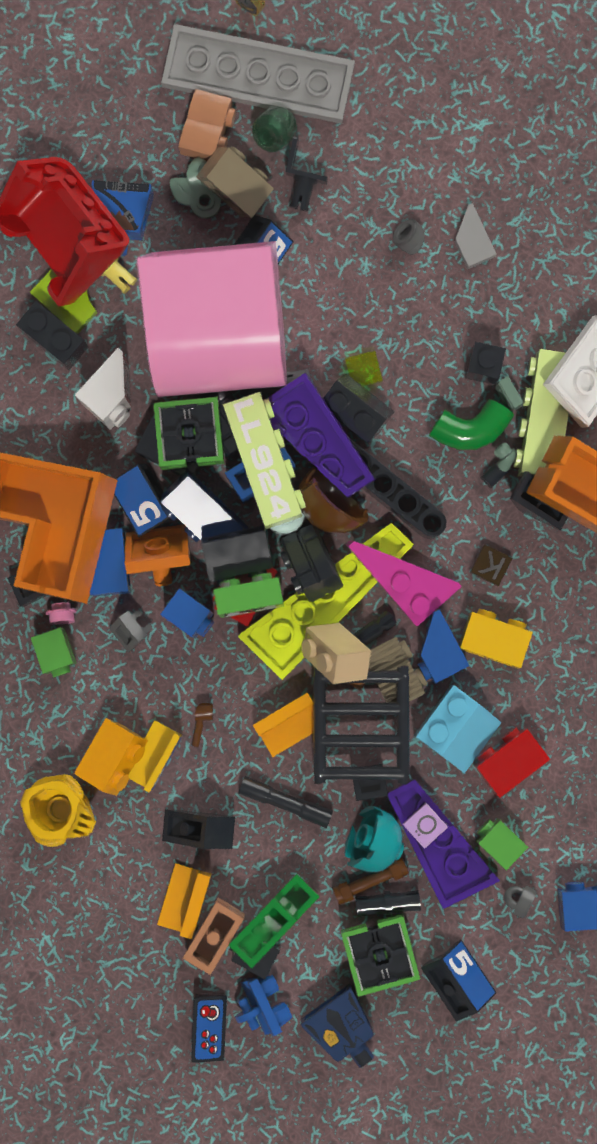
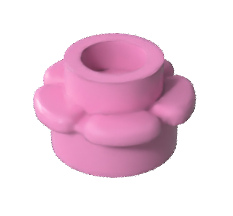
[46,602,77,625]

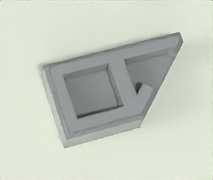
[455,203,497,269]

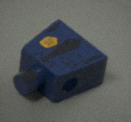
[301,983,374,1068]

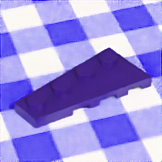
[267,373,376,497]
[387,779,500,909]

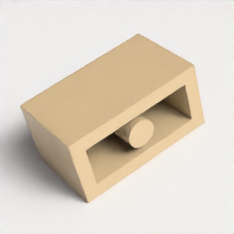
[302,623,371,684]

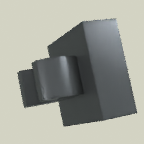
[109,611,152,653]

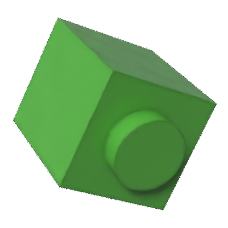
[31,627,77,678]
[476,818,528,870]

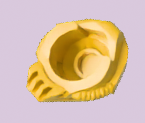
[20,774,96,847]

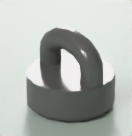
[393,219,424,255]
[504,885,537,919]

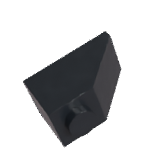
[162,809,235,849]

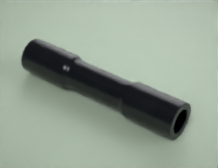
[238,776,333,828]

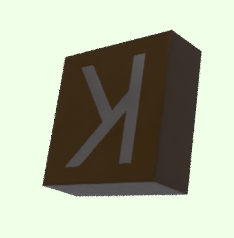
[470,544,513,587]

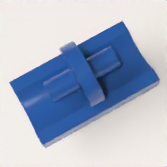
[235,975,292,1036]

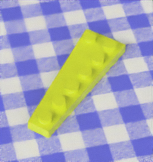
[238,523,414,680]

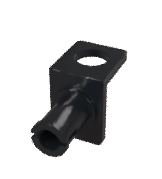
[285,137,328,212]

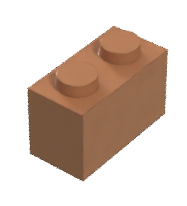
[183,897,245,975]

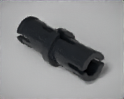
[355,890,421,917]

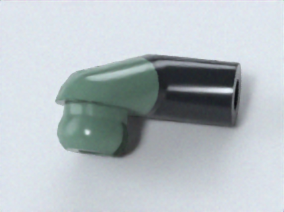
[481,443,516,488]

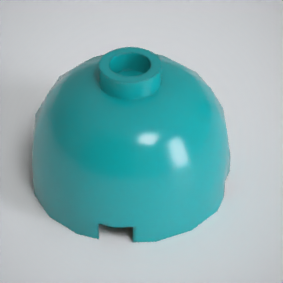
[344,806,404,872]

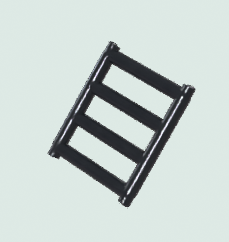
[313,665,410,785]

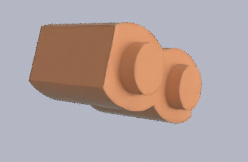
[179,89,236,161]

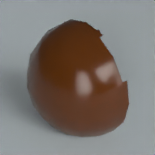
[298,465,369,533]

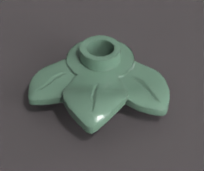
[170,157,221,219]

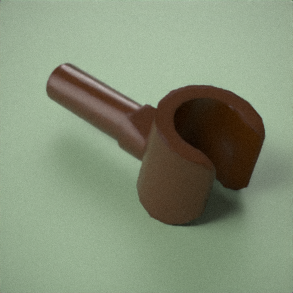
[191,703,213,747]

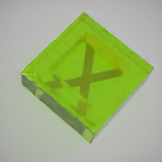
[345,351,383,387]

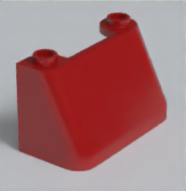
[0,157,129,307]

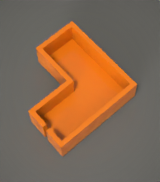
[526,436,597,533]
[0,452,118,604]

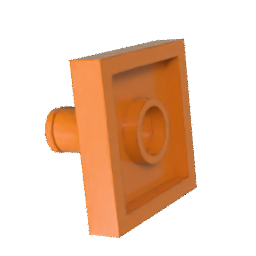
[125,524,190,586]

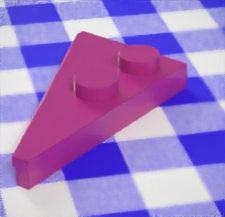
[345,541,462,626]

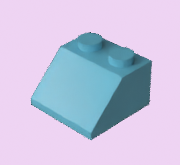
[414,685,502,773]

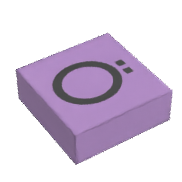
[403,803,448,849]

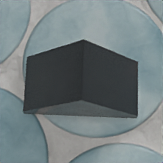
[510,471,568,530]

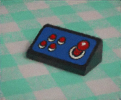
[191,994,227,1063]

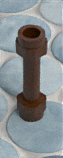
[332,856,409,905]

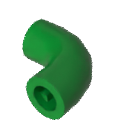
[429,399,514,450]

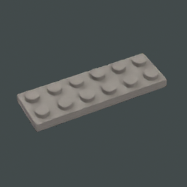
[161,24,355,124]

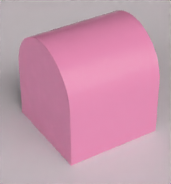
[137,241,287,397]

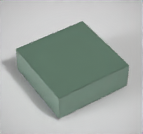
[495,376,524,412]

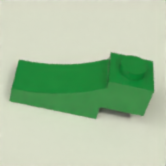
[229,874,320,968]

